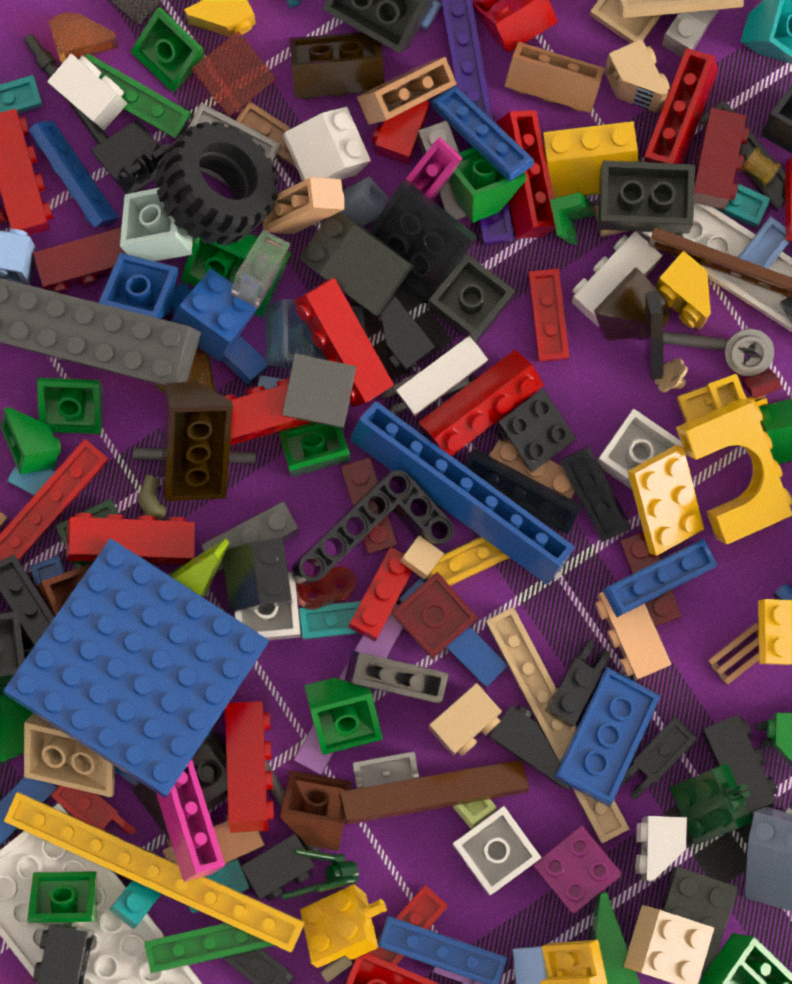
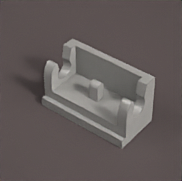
[353,751,419,789]

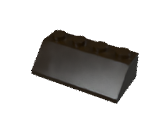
[161,382,233,501]

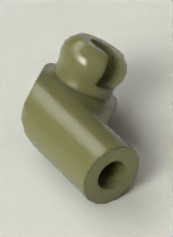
[138,475,166,520]

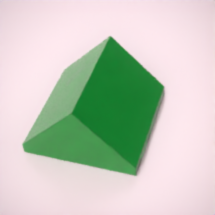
[130,7,206,92]
[37,378,104,434]
[759,399,792,464]
[278,422,350,478]
[27,871,97,923]

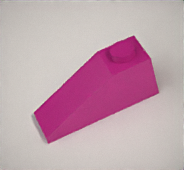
[406,137,462,201]

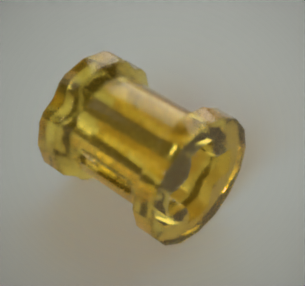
[741,147,781,187]

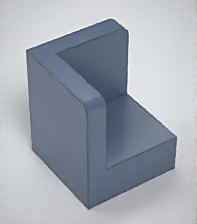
[340,177,388,226]

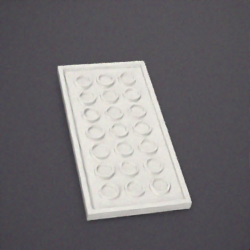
[0,803,203,984]

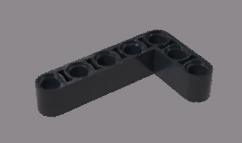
[291,470,454,585]

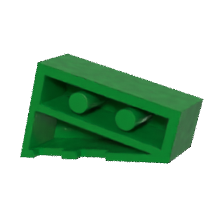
[698,933,792,984]

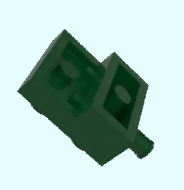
[669,763,753,845]

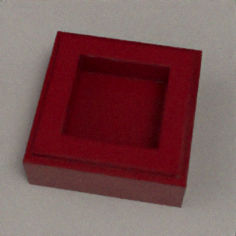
[741,368,782,399]

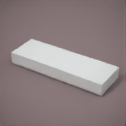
[396,335,488,416]

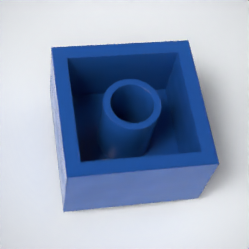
[171,269,261,362]

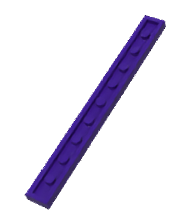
[440,0,514,246]

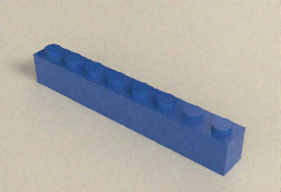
[350,401,575,585]

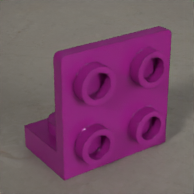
[533,826,621,914]

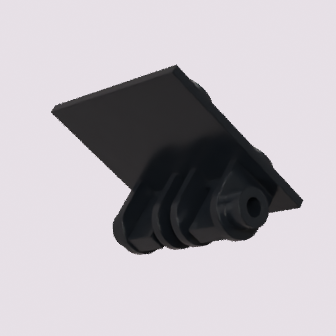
[91,119,170,194]
[496,388,576,473]

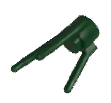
[280,848,359,900]

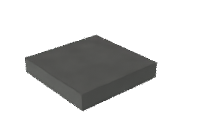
[282,354,356,428]

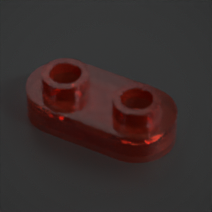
[297,567,357,610]

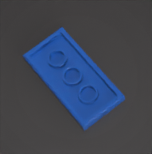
[554,667,661,807]

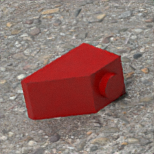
[371,100,430,165]

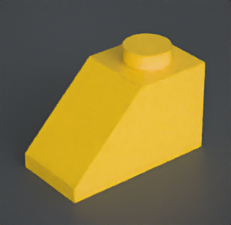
[184,0,256,37]

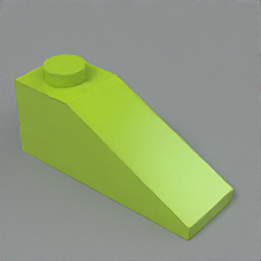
[169,538,230,598]

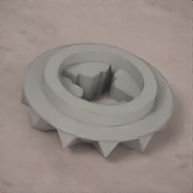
[725,327,774,376]

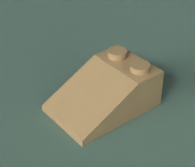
[24,713,115,797]

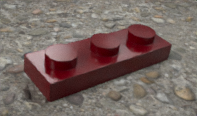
[341,458,397,555]
[619,532,682,627]

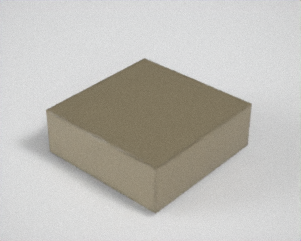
[321,956,355,983]

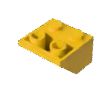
[655,251,711,330]

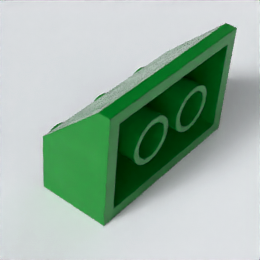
[181,234,292,318]

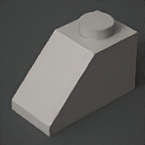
[662,10,719,58]

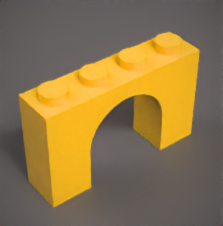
[676,398,792,545]

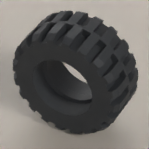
[155,122,278,245]

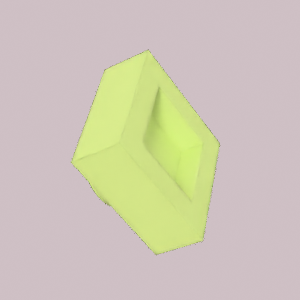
[452,799,497,829]

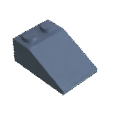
[745,806,792,912]

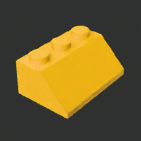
[542,121,638,199]

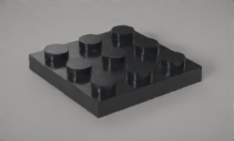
[369,179,477,305]

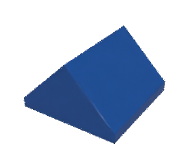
[99,253,178,319]

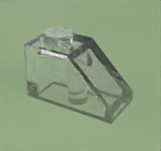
[231,230,291,308]

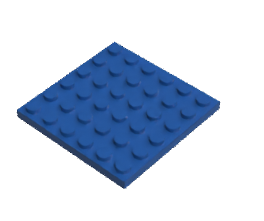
[3,538,270,799]

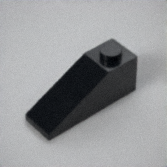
[379,294,435,374]
[489,705,570,791]

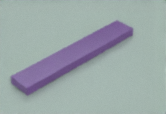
[294,603,403,775]

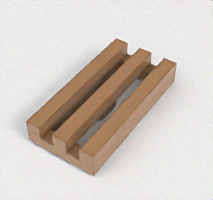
[707,623,759,686]

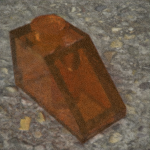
[49,12,119,64]

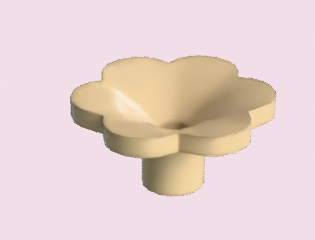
[655,358,688,393]

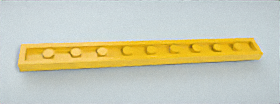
[4,792,305,952]

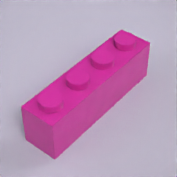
[156,759,225,882]

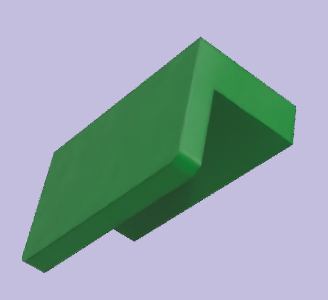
[550,192,597,245]

